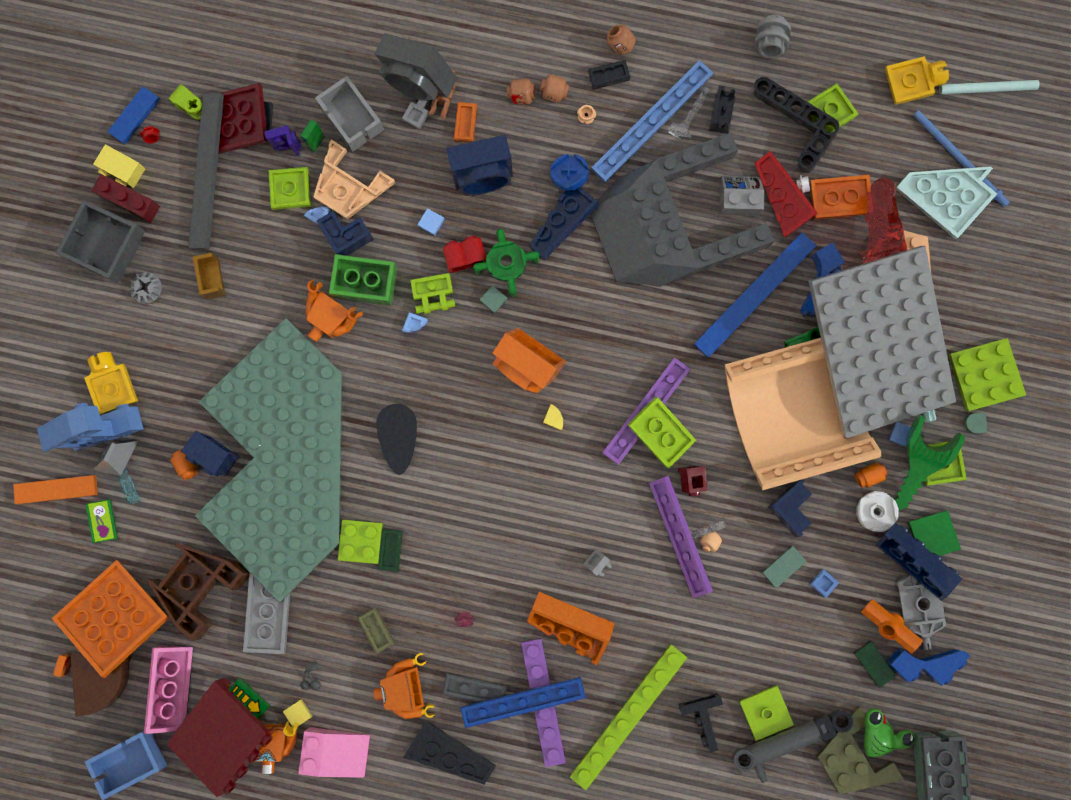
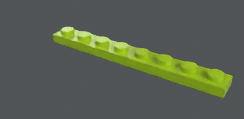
[569,644,687,790]

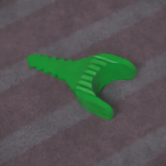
[894,415,965,511]

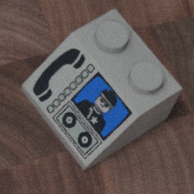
[720,176,764,216]

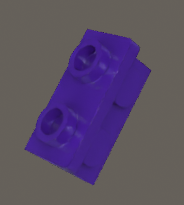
[264,125,302,156]

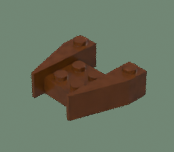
[147,543,250,641]

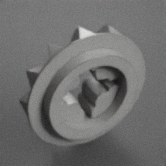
[129,272,162,303]

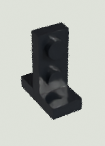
[678,693,723,753]

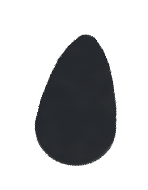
[376,404,417,475]

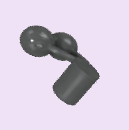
[301,662,321,690]

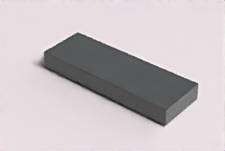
[442,673,507,702]

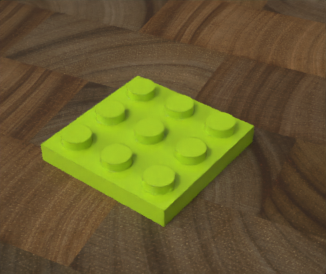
[948,338,1026,412]

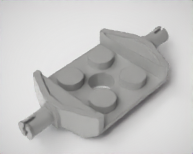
[895,573,946,650]

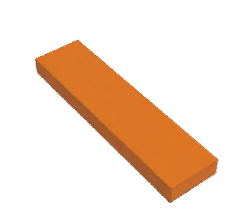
[13,475,98,504]

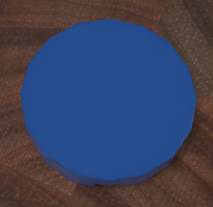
[550,154,589,191]

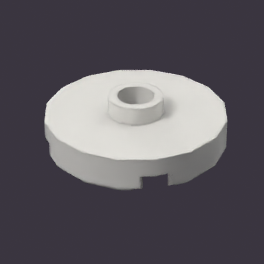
[856,491,899,532]

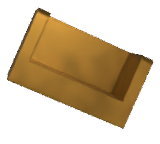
[192,253,226,300]

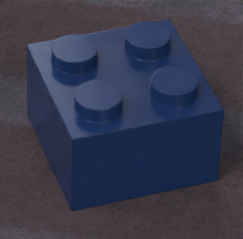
[181,431,240,477]

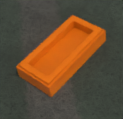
[454,102,477,143]

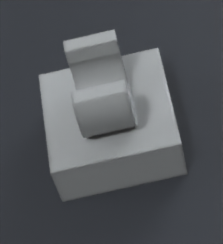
[584,549,612,576]

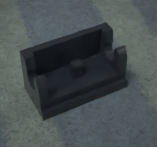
[709,86,735,134]

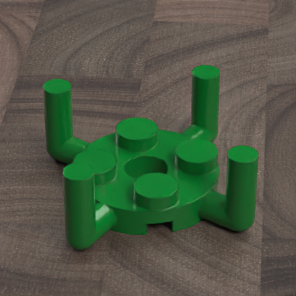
[473,229,540,298]

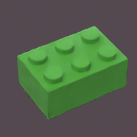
[329,254,397,306]

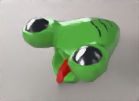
[864,708,915,757]

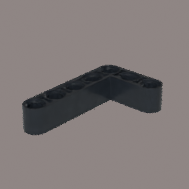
[754,77,839,173]

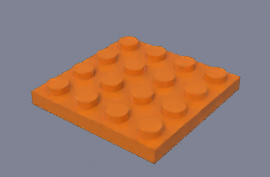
[52,560,170,678]

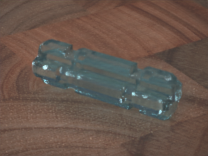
[116,467,140,504]

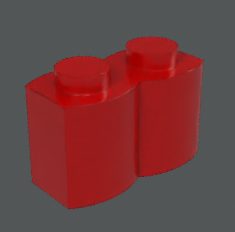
[442,236,486,273]

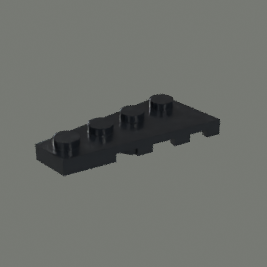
[403,720,496,785]

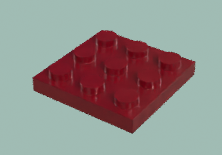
[218,83,268,154]

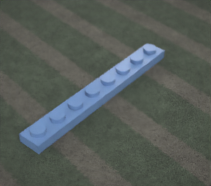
[591,60,713,183]

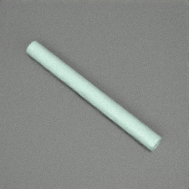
[939,80,1039,94]

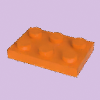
[809,175,874,220]

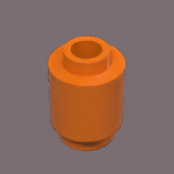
[170,449,198,481]
[854,462,887,488]

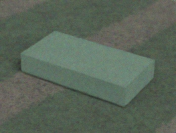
[762,546,807,588]

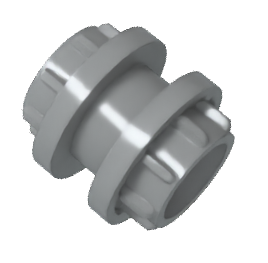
[755,15,791,58]

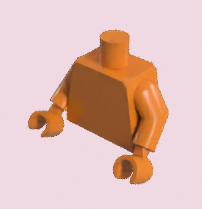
[306,279,363,342]

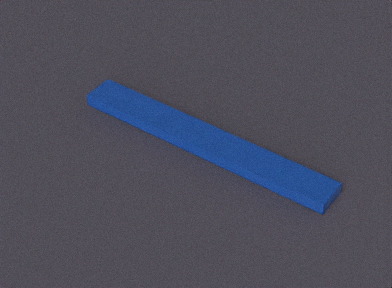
[694,232,817,358]

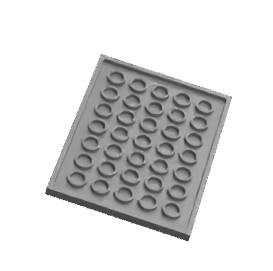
[808,246,956,438]

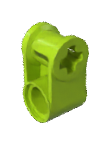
[168,84,202,120]

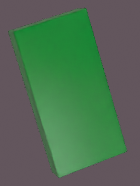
[301,119,325,153]

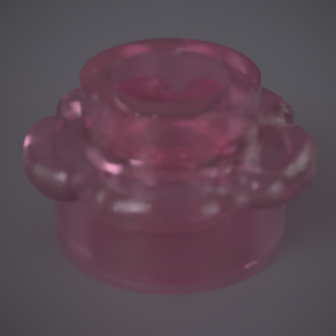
[454,612,474,627]

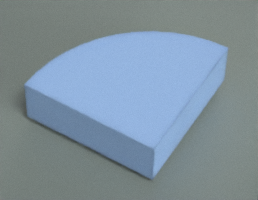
[304,206,332,224]
[402,312,428,333]

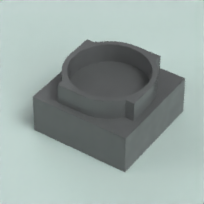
[374,33,458,101]
[56,200,145,283]

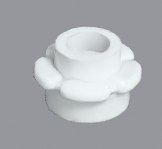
[796,175,810,194]

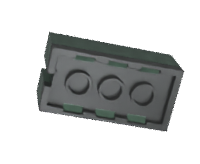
[913,731,971,800]

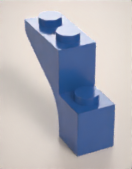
[800,242,845,317]
[886,648,970,686]

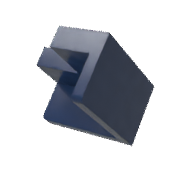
[316,211,374,256]
[768,479,812,537]

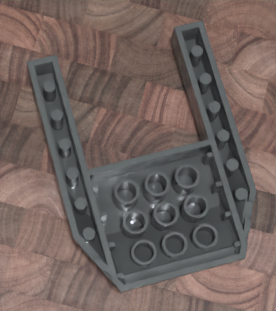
[590,133,774,287]

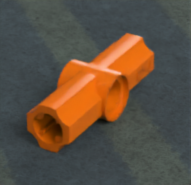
[861,599,923,654]

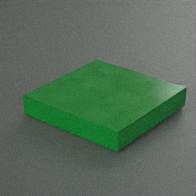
[907,510,961,556]

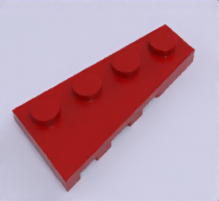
[755,151,818,238]

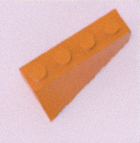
[527,592,615,666]

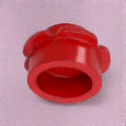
[140,126,160,144]

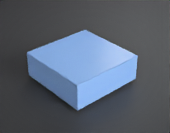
[418,208,445,236]

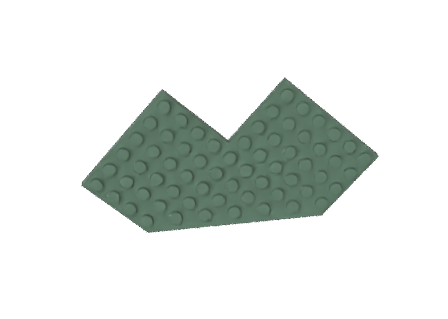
[195,318,343,602]

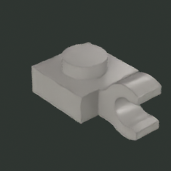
[402,100,431,130]

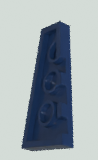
[529,187,599,261]

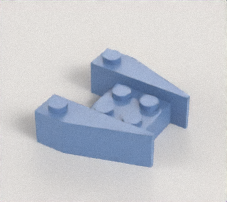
[37,403,144,452]

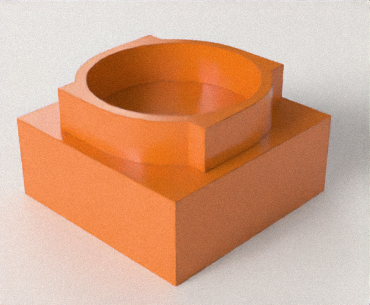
[492,328,567,393]

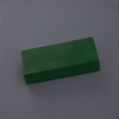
[378,529,403,571]
[853,641,896,688]

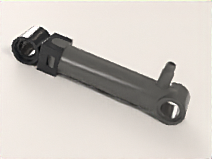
[733,709,853,783]

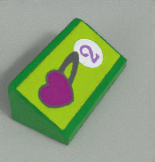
[86,499,118,543]

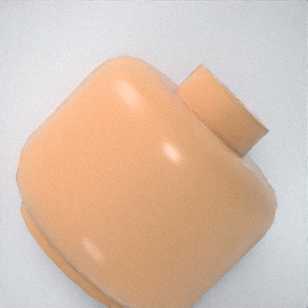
[699,531,722,553]

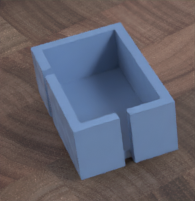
[85,731,168,800]

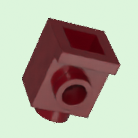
[678,465,708,496]

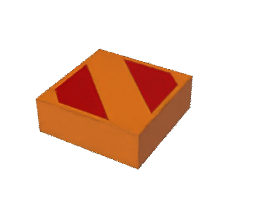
[53,653,71,677]

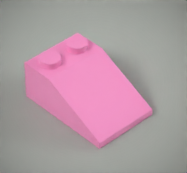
[298,727,370,777]

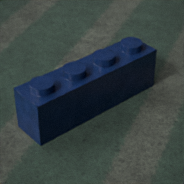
[876,523,962,601]

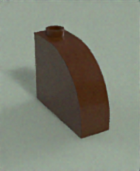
[71,651,131,717]

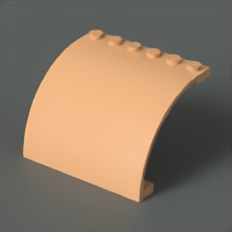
[725,338,881,490]

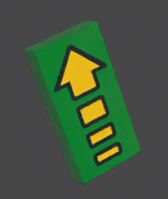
[229,678,271,719]

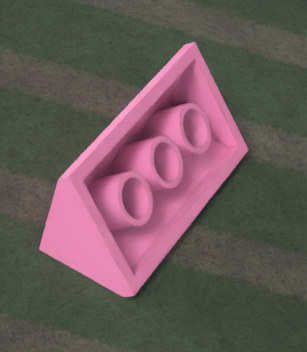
[144,645,193,734]

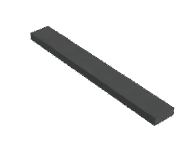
[188,93,224,250]

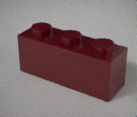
[91,174,160,223]

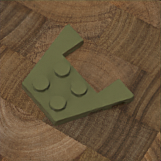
[816,706,904,794]

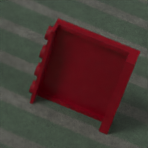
[166,678,277,797]

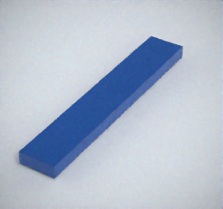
[460,676,586,728]

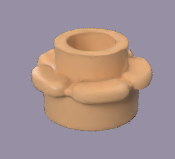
[577,105,596,124]

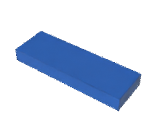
[107,86,160,145]

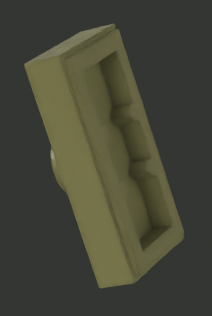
[357,607,395,654]

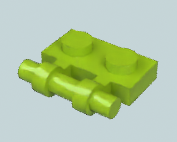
[410,273,456,314]

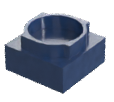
[446,134,513,196]

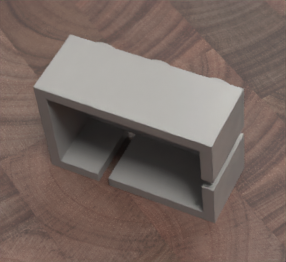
[315,76,384,152]

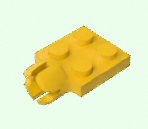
[885,56,949,105]
[84,352,138,415]

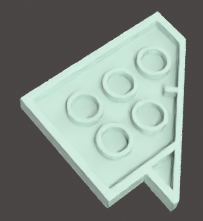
[895,167,997,240]

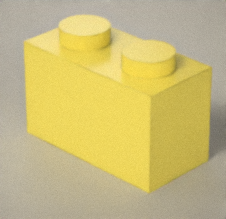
[93,144,145,189]

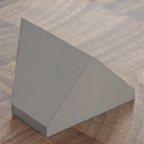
[94,441,138,475]

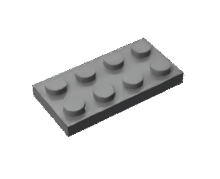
[243,573,290,654]

